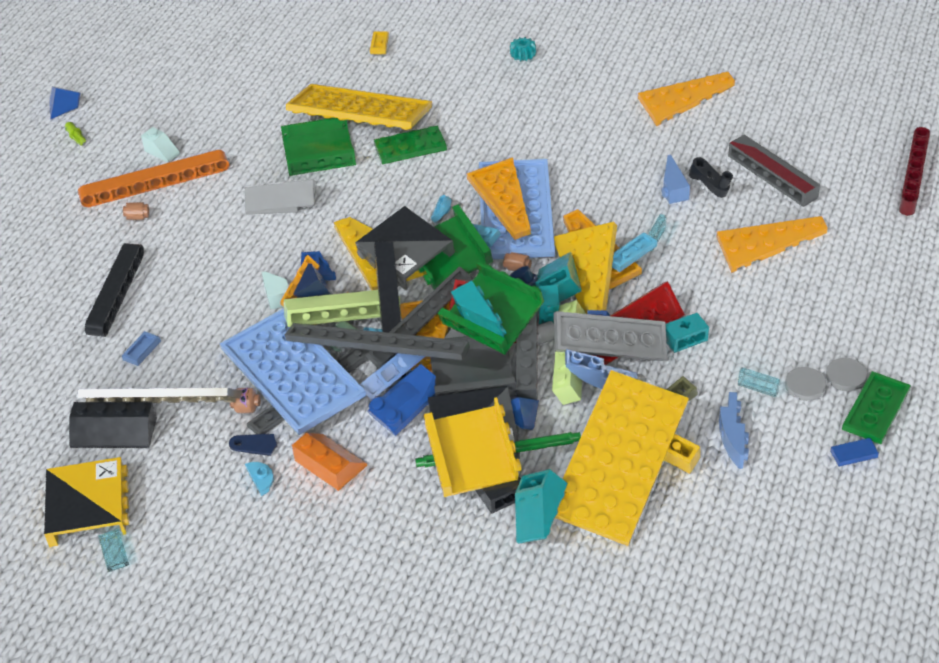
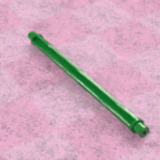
[415,432,581,468]

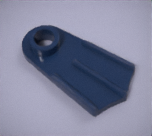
[229,434,278,456]

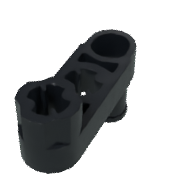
[689,157,733,198]

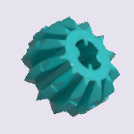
[510,37,536,62]

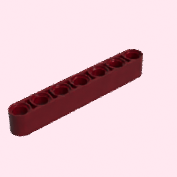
[899,127,930,216]

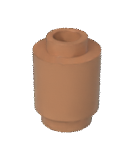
[123,202,149,220]
[503,252,532,271]

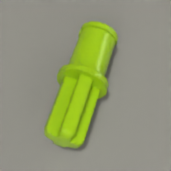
[64,122,86,146]

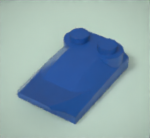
[368,364,436,436]

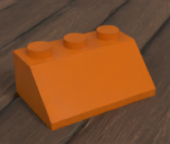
[292,433,367,491]

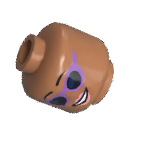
[230,388,261,413]

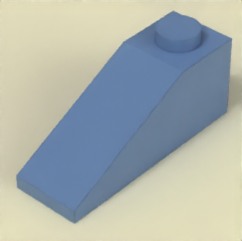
[661,155,690,204]

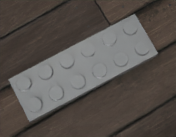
[554,311,667,361]

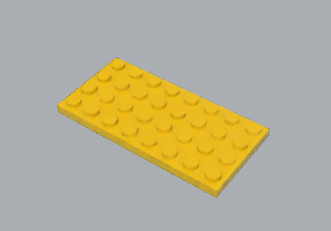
[286,84,432,130]
[555,370,689,546]

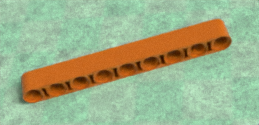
[78,150,229,207]

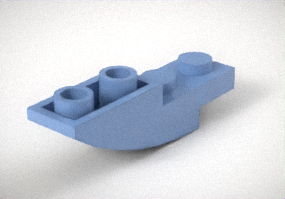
[565,349,638,389]
[360,353,425,400]
[719,392,749,469]

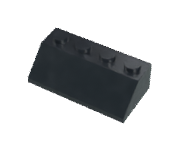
[69,402,157,448]

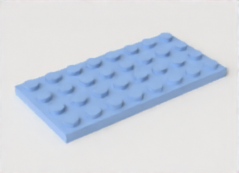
[479,159,555,260]
[220,308,367,435]

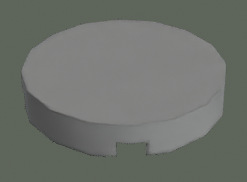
[826,358,867,391]
[785,367,826,401]

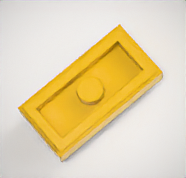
[370,31,389,54]

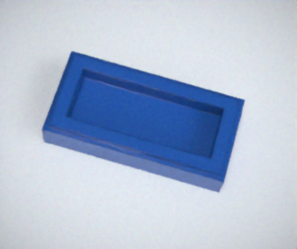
[830,438,879,467]

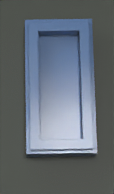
[122,331,161,366]

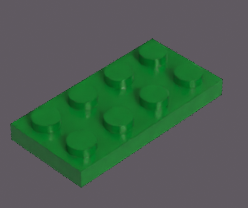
[374,125,447,165]
[842,371,911,444]

